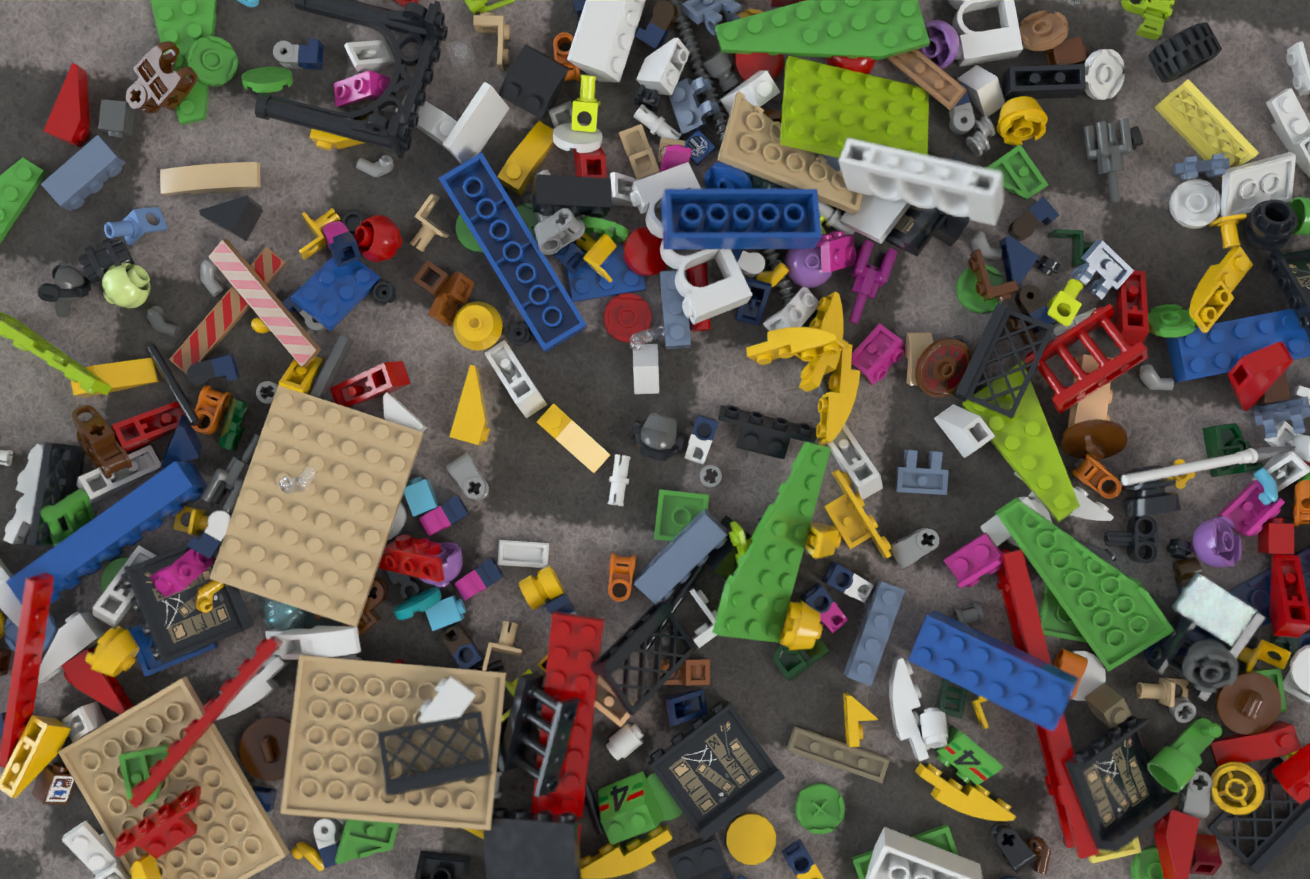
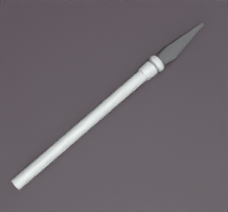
[1121,446,1296,485]

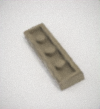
[786,726,890,783]

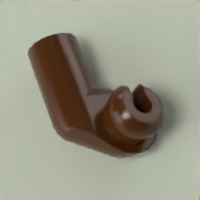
[1006,316,1037,345]
[1028,836,1051,874]

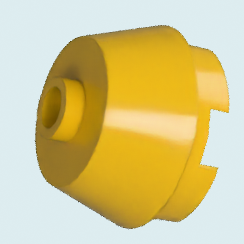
[997,96,1048,146]
[453,301,503,351]
[780,601,822,651]
[85,625,140,677]
[1210,762,1265,815]

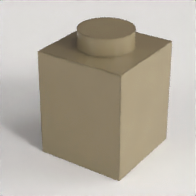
[1085,683,1132,728]

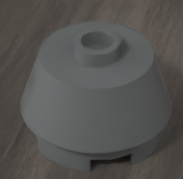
[1183,639,1238,692]

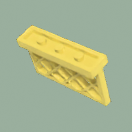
[1154,79,1259,178]

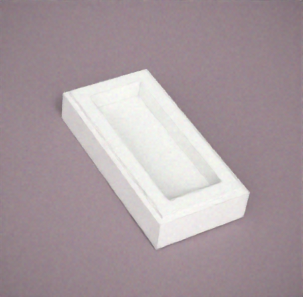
[497,540,550,568]

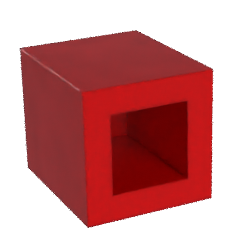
[1258,518,1294,554]

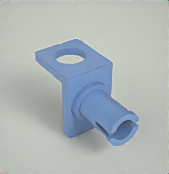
[104,207,168,246]

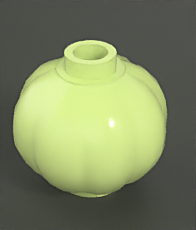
[102,263,150,308]

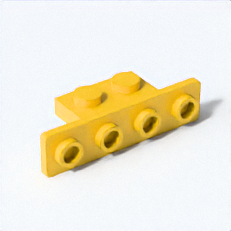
[823,469,891,558]

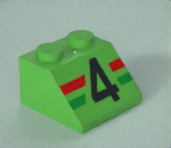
[933,725,1003,785]
[598,771,664,845]

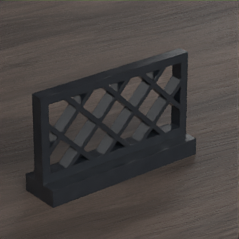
[955,302,1055,419]
[27,442,85,546]
[590,600,697,715]
[378,711,493,796]
[1207,757,1310,874]

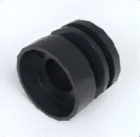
[1119,465,1181,517]

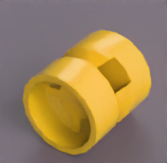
[518,565,565,610]

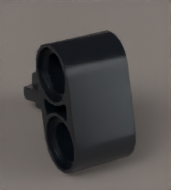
[1104,515,1158,564]

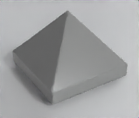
[548,101,573,128]

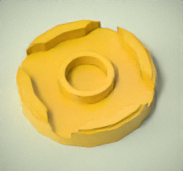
[726,812,776,865]

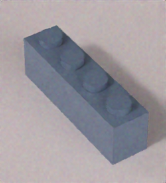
[634,508,727,605]
[843,580,905,686]

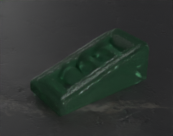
[935,677,968,719]

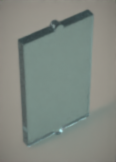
[1172,572,1256,646]

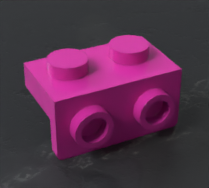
[816,231,856,272]
[1218,480,1285,537]

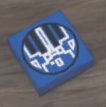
[685,129,715,166]

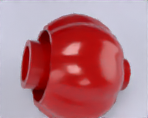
[354,215,402,262]

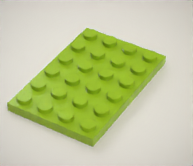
[780,56,929,158]

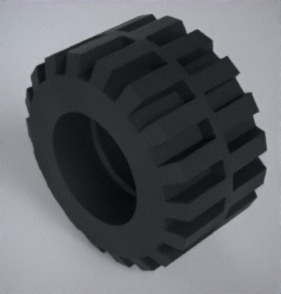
[1148,22,1222,83]

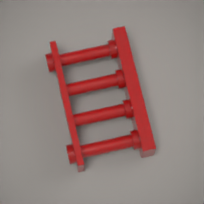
[1023,304,1148,414]

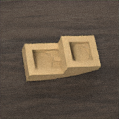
[618,124,660,179]

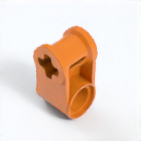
[553,32,581,82]
[192,385,232,435]
[1071,453,1122,499]
[1292,480,1310,527]
[608,552,636,602]
[1054,648,1088,699]

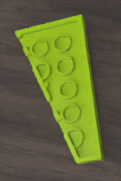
[0,311,112,395]
[962,361,1080,523]

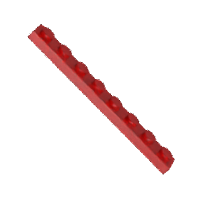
[0,573,54,768]
[128,636,283,808]

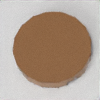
[1019,10,1069,51]

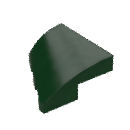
[217,397,249,451]
[1202,423,1264,477]
[772,638,830,681]

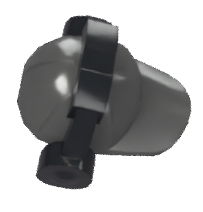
[38,264,91,317]
[631,413,686,461]

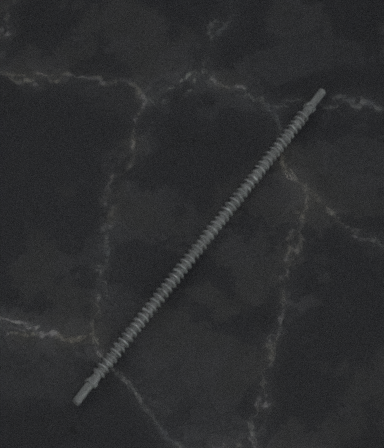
[669,0,831,397]

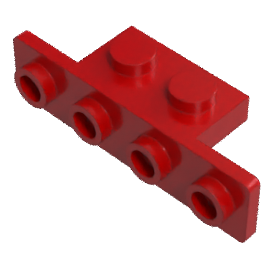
[378,535,445,582]
[114,785,201,859]

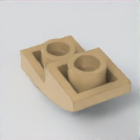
[904,332,933,386]

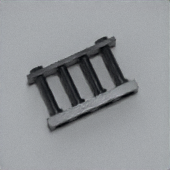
[1147,580,1265,701]
[497,672,580,797]

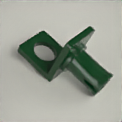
[1048,229,1094,268]

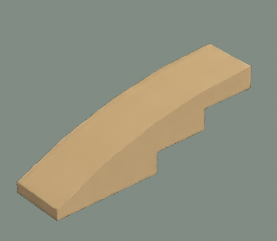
[160,162,261,196]

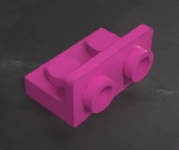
[851,323,905,385]
[944,532,1002,589]

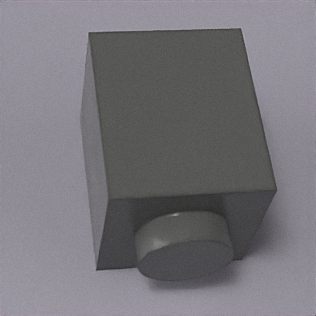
[98,99,135,140]

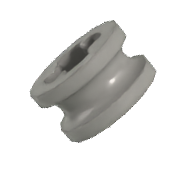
[973,116,995,139]
[966,131,990,157]
[256,381,278,404]
[699,465,722,488]
[1169,697,1196,723]

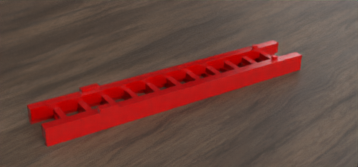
[996,548,1099,859]

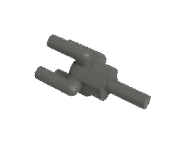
[1083,118,1132,203]
[200,434,260,514]

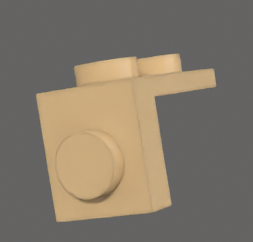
[473,12,510,72]

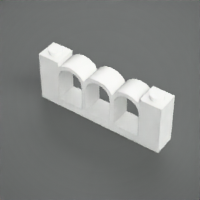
[948,0,1023,67]
[839,138,1004,225]
[630,162,752,325]

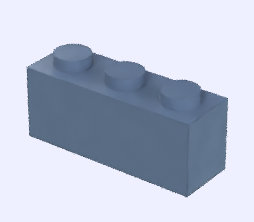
[41,135,126,211]
[660,270,691,350]

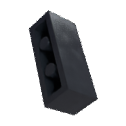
[1002,64,1086,100]
[532,174,612,218]

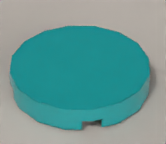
[393,587,442,620]

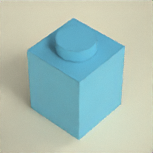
[404,477,440,517]
[425,595,466,631]

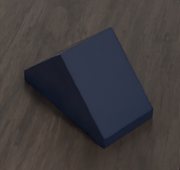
[999,236,1039,286]
[736,278,772,326]
[160,415,202,468]
[666,689,708,726]

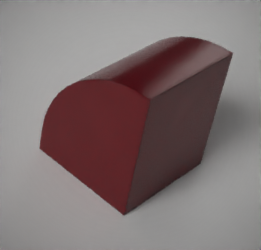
[1189,834,1223,875]

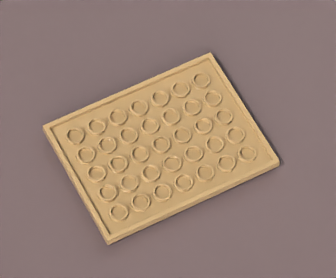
[209,385,424,627]
[280,655,506,830]
[58,677,290,879]

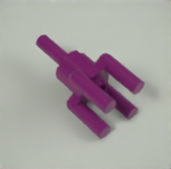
[848,240,898,325]

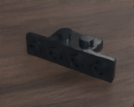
[718,405,817,459]

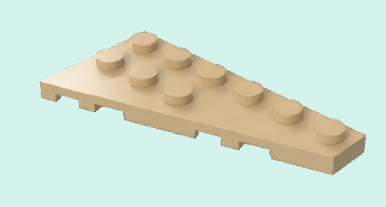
[717,91,863,215]

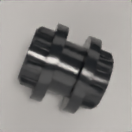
[1244,199,1298,251]
[79,238,135,286]

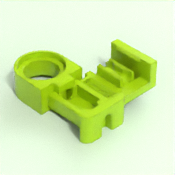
[1121,0,1175,41]

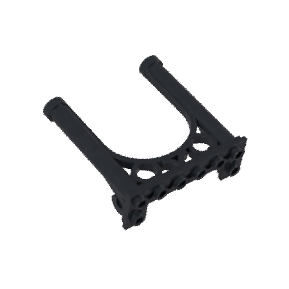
[255,0,448,159]

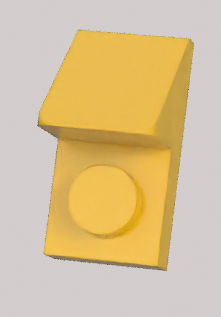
[279,356,323,395]
[843,693,878,747]

